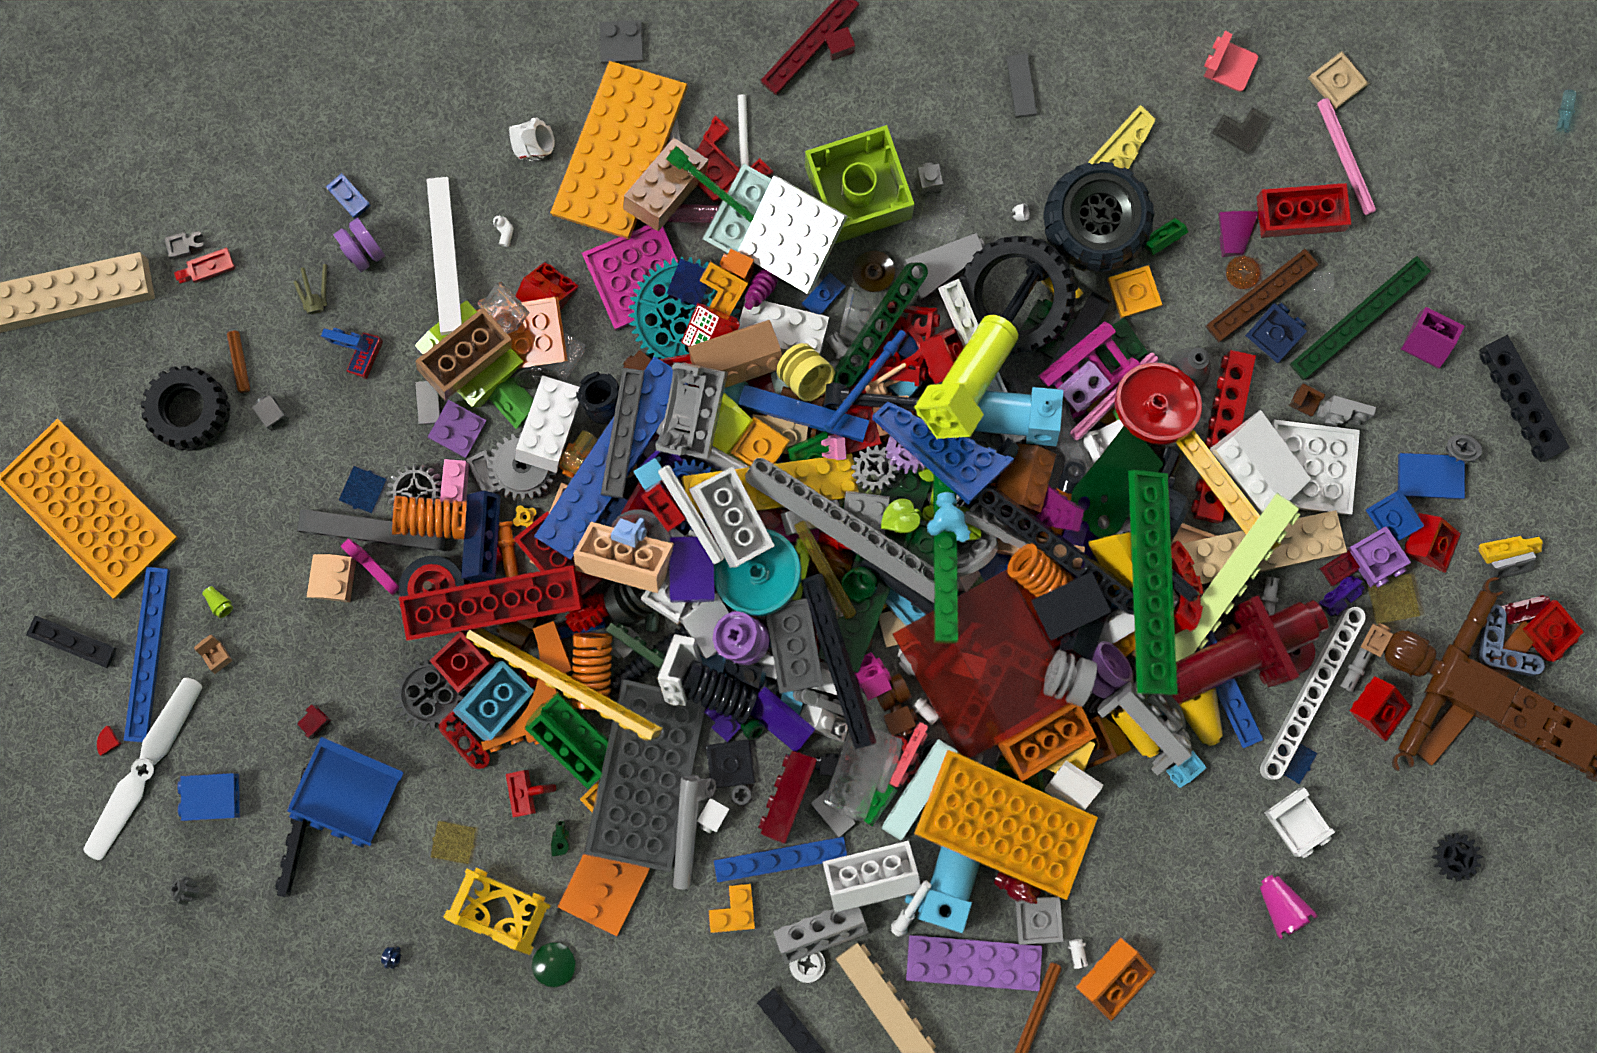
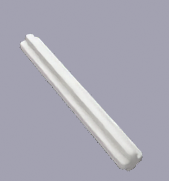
[658,465,724,564]

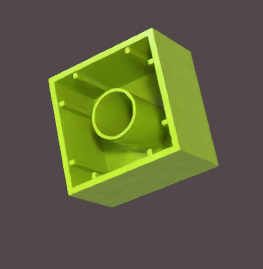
[805,125,915,244]

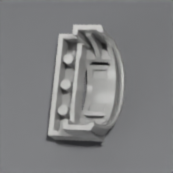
[655,363,728,459]
[1098,679,1192,776]

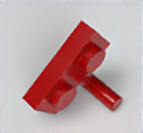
[506,770,556,818]

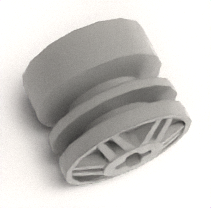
[1044,650,1097,707]

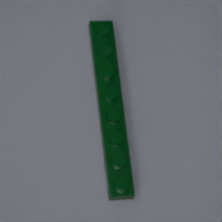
[1289,256,1431,380]

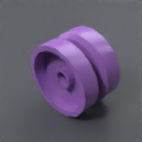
[333,217,385,273]
[712,612,770,665]
[1091,641,1133,698]

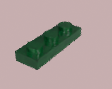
[606,623,665,669]

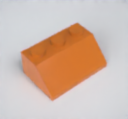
[1076,938,1155,1021]

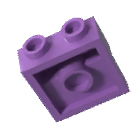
[1348,526,1411,588]

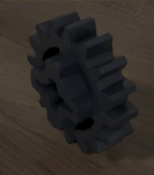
[1432,833,1483,881]

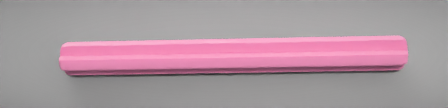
[1317,98,1376,215]
[1070,353,1158,441]

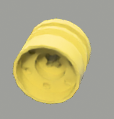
[777,343,835,401]

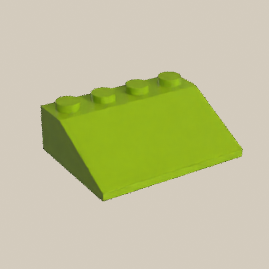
[415,300,524,407]

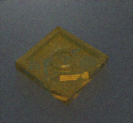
[1366,574,1420,625]

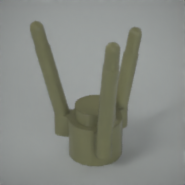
[294,264,327,314]

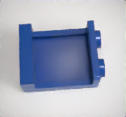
[178,773,240,821]

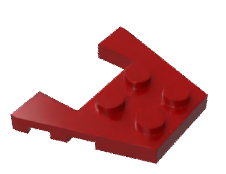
[696,116,773,203]

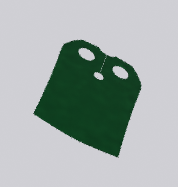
[1071,426,1163,538]

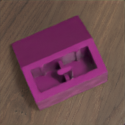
[1400,307,1465,369]

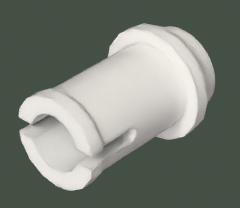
[912,698,940,725]
[1068,939,1088,968]

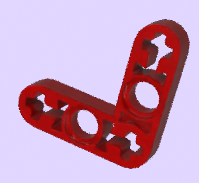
[439,710,490,769]

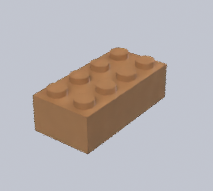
[623,137,709,231]
[416,308,512,400]

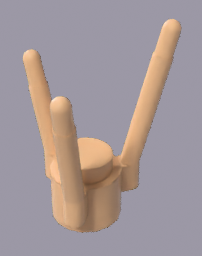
[866,363,909,398]

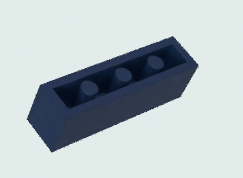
[461,490,501,583]

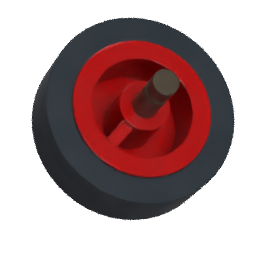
[399,556,467,597]

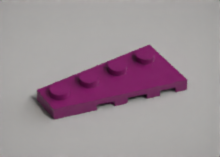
[1030,484,1084,532]

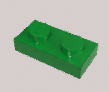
[1144,218,1188,255]
[853,777,897,827]

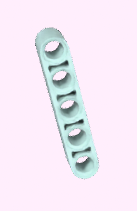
[882,739,958,840]

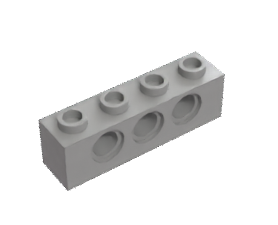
[773,907,868,964]

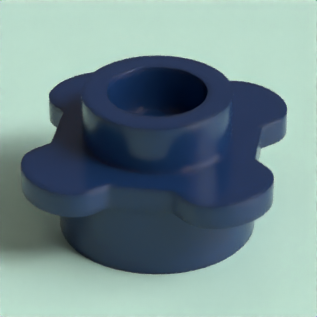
[381,947,401,969]

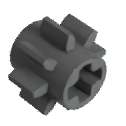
[170,876,199,906]

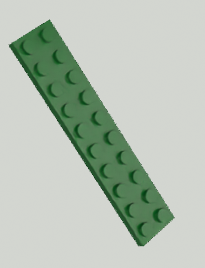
[1128,470,1177,695]

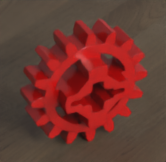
[565,593,608,633]

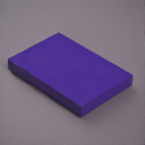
[669,536,715,603]
[750,687,815,752]

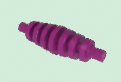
[744,268,779,310]

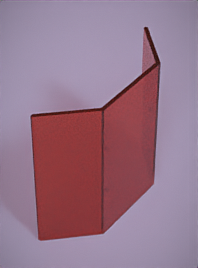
[892,565,1076,758]

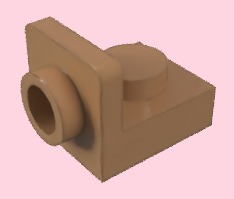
[1361,623,1393,658]

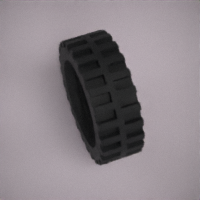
[960,236,1078,353]

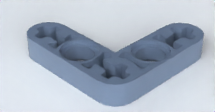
[1479,605,1545,676]

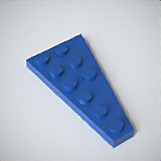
[872,402,1014,505]

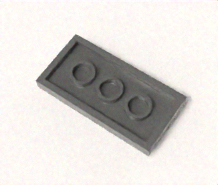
[766,599,824,694]

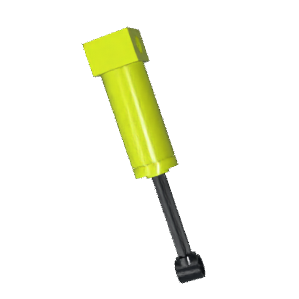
[914,259,1050,439]

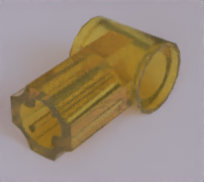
[559,430,598,475]

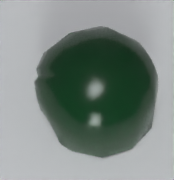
[841,567,878,602]

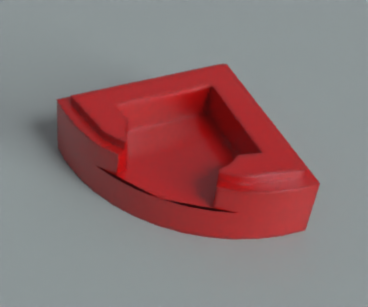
[97,726,121,756]

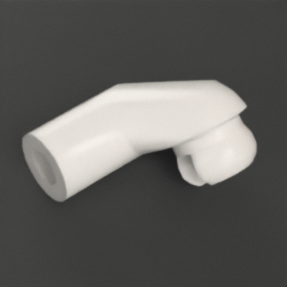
[493,216,513,247]

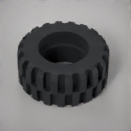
[141,366,231,451]

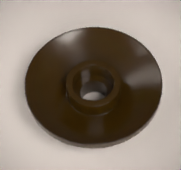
[852,251,895,293]

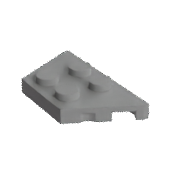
[964,498,1039,549]

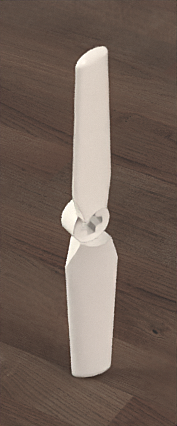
[84,678,202,860]

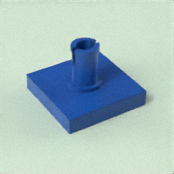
[1366,489,1424,541]

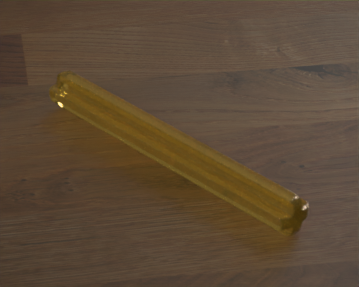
[794,521,856,619]

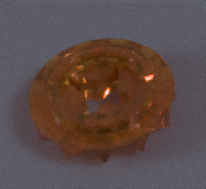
[1226,255,1261,289]

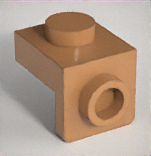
[194,635,233,674]

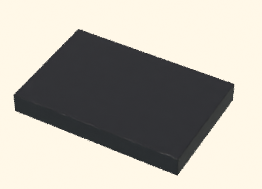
[1031,571,1111,640]

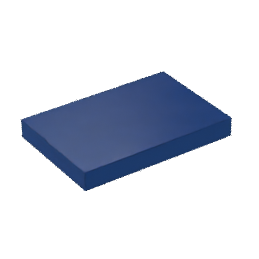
[1398,453,1465,499]

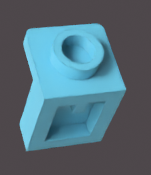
[1166,751,1207,788]

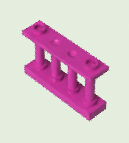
[1038,322,1140,419]

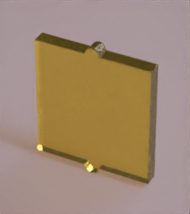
[430,821,476,864]

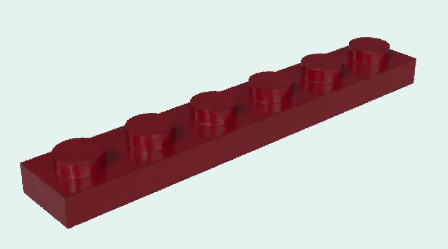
[760,0,859,96]

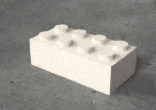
[738,300,829,355]
[515,375,580,473]
[689,467,774,568]
[823,841,921,912]

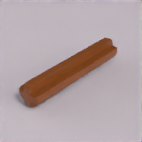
[227,330,250,393]

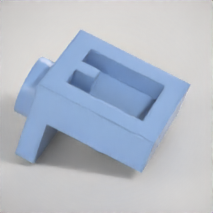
[611,518,647,548]

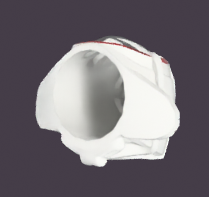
[509,118,555,161]

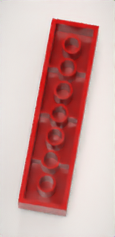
[398,565,584,641]

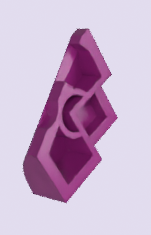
[1218,211,1258,257]

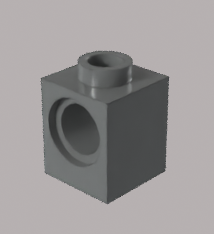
[252,395,289,431]

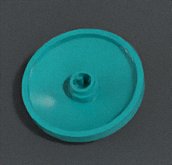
[714,529,802,616]

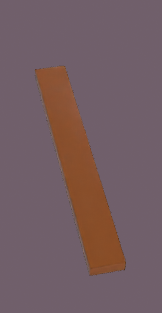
[1417,621,1533,766]

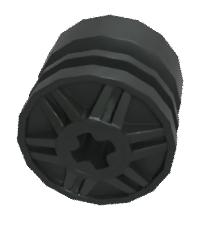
[604,582,656,627]

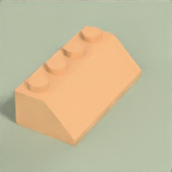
[574,522,673,593]

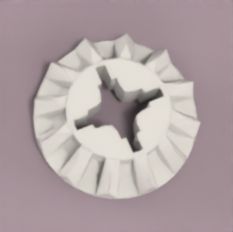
[790,952,825,983]

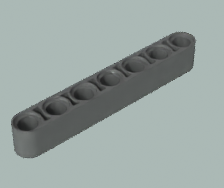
[297,509,446,552]

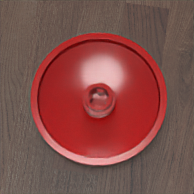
[1115,363,1202,444]

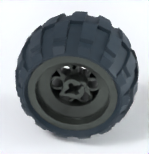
[1043,161,1155,273]

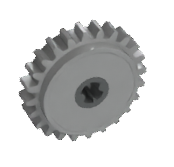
[487,433,556,501]

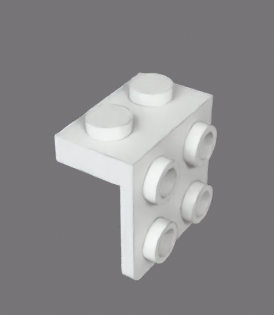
[1083,420,1124,465]

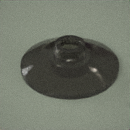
[515,365,558,390]

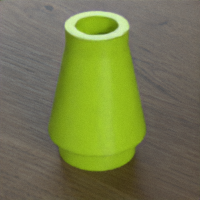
[202,586,233,618]

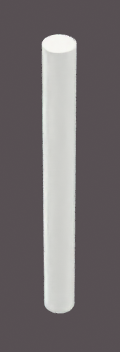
[738,95,749,168]

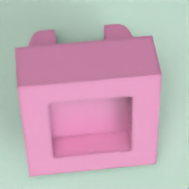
[821,435,846,460]

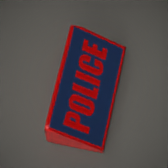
[347,333,383,380]

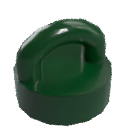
[740,718,765,740]

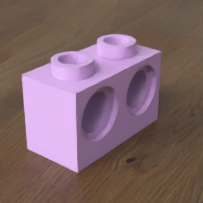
[1057,361,1111,412]

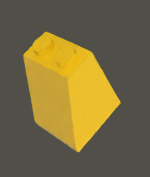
[1088,532,1133,590]

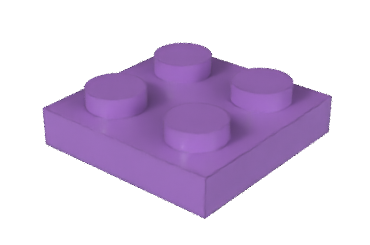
[427,400,486,458]

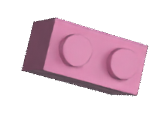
[440,459,469,506]

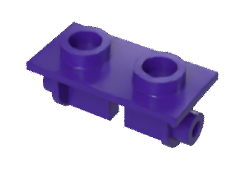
[1319,576,1365,617]

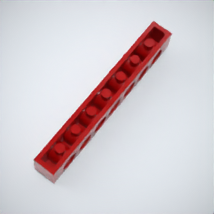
[1191,350,1256,524]

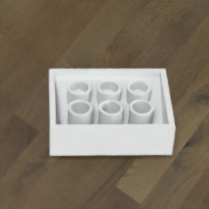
[1209,410,1311,515]

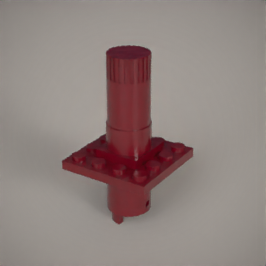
[1172,595,1329,704]

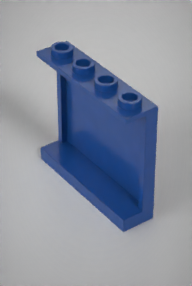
[287,737,404,848]

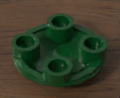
[532,943,576,987]

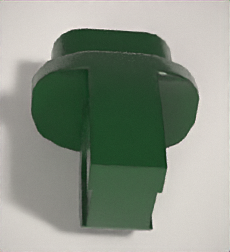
[551,821,569,857]

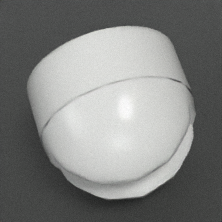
[1012,203,1029,221]

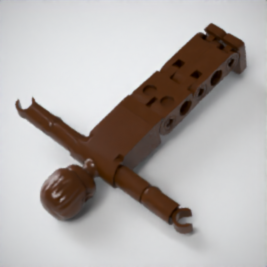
[1384,577,1597,782]

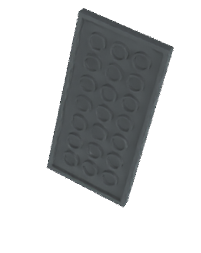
[584,679,705,872]

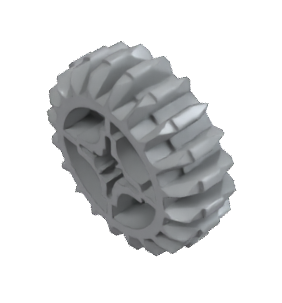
[386,463,442,510]

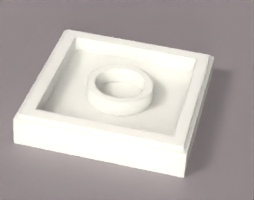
[1045,761,1103,811]

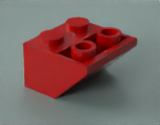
[515,262,579,311]

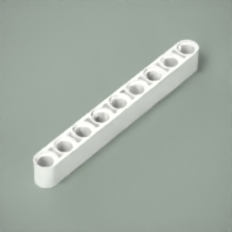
[1260,607,1365,780]

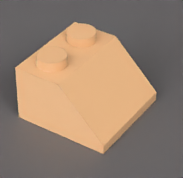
[307,554,356,603]

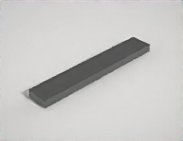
[601,368,645,499]

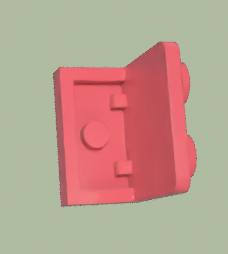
[1204,31,1258,92]

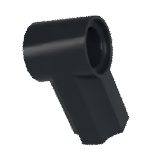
[1158,447,1184,489]

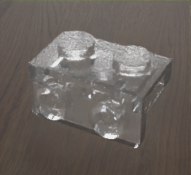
[477,282,530,334]

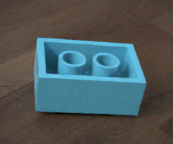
[453,661,534,741]

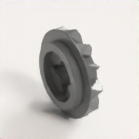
[1446,435,1482,464]

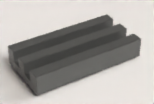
[1489,552,1537,580]

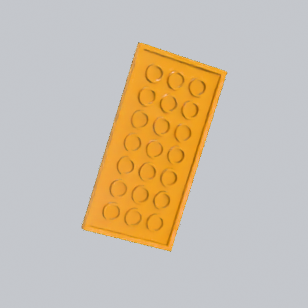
[550,61,688,240]
[0,419,178,600]
[914,750,1098,900]

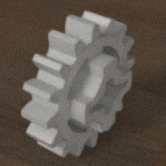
[851,445,899,493]

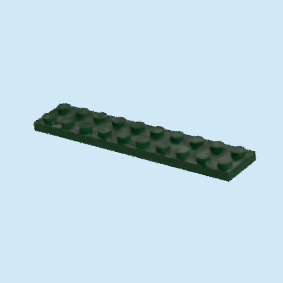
[818,465,932,673]

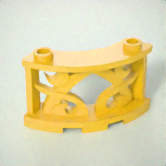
[443,868,551,955]

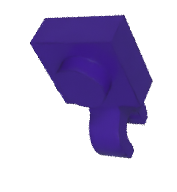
[704,709,741,742]

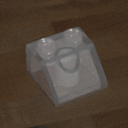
[839,287,877,343]

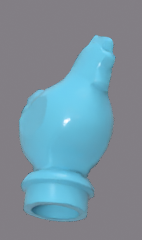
[927,492,971,542]

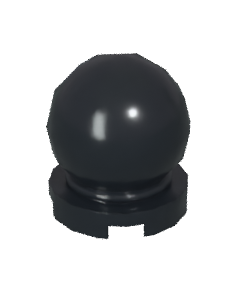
[576,372,619,425]

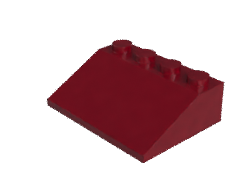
[758,751,817,844]

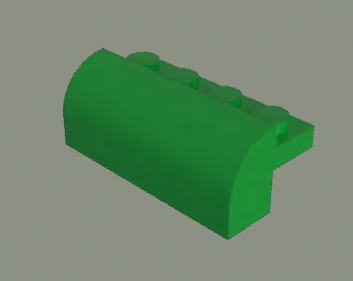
[525,692,608,789]

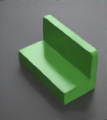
[489,377,534,429]

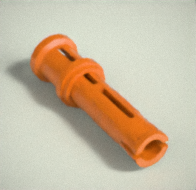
[498,521,519,577]

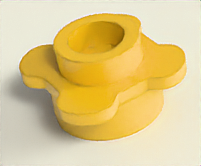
[513,505,537,528]

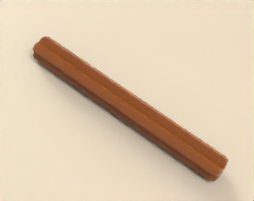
[1015,963,1062,1053]

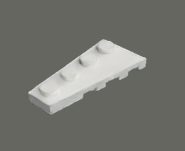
[641,530,697,624]

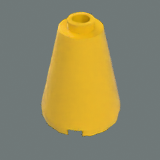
[1178,687,1223,746]
[1110,695,1161,758]

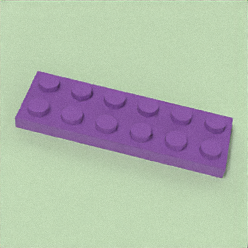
[906,935,1042,991]

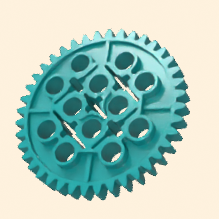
[628,257,740,359]

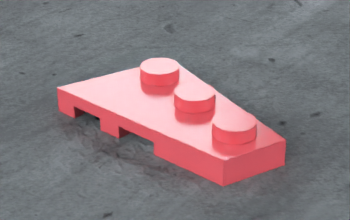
[888,722,928,788]

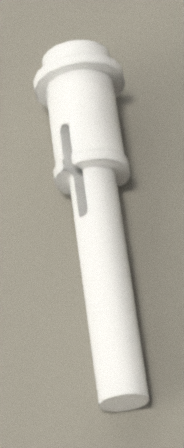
[891,881,931,936]

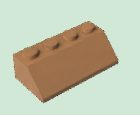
[688,320,782,388]

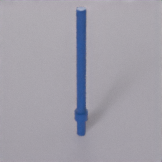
[824,330,907,431]

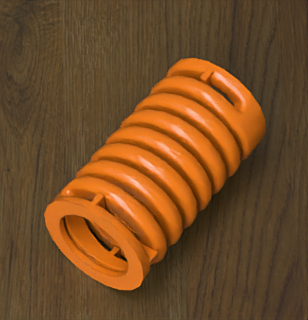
[392,495,467,540]
[1007,544,1076,597]
[571,632,613,710]

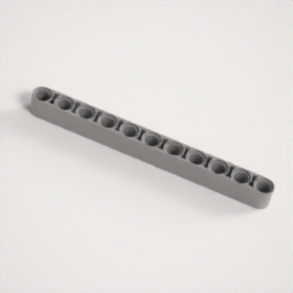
[745,458,958,603]

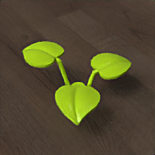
[881,467,981,540]

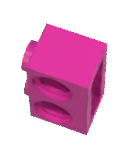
[854,652,892,701]

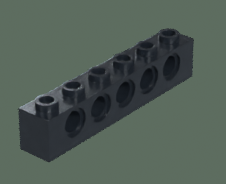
[1479,335,1570,463]

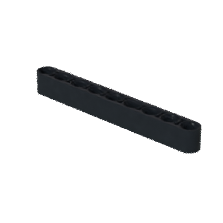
[979,486,1134,615]

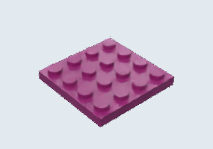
[582,225,693,331]

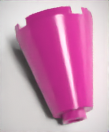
[1260,875,1318,940]

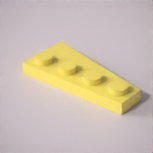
[1087,105,1156,169]

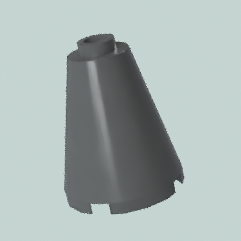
[1169,348,1211,388]

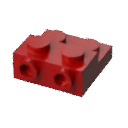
[1522,600,1584,662]

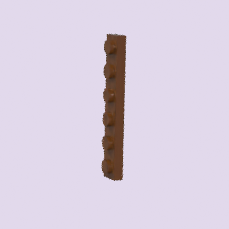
[1205,249,1319,343]

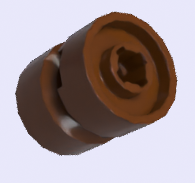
[876,673,912,712]

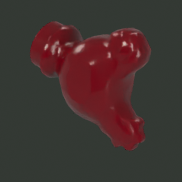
[994,872,1042,904]

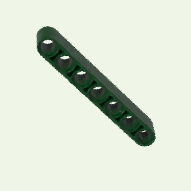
[832,262,928,388]

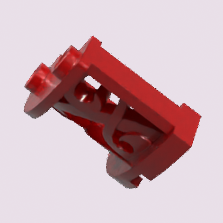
[869,302,940,387]
[1171,540,1203,634]

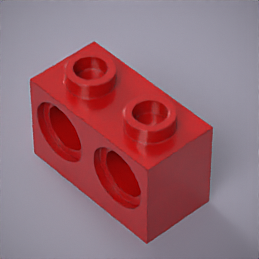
[641,479,686,532]

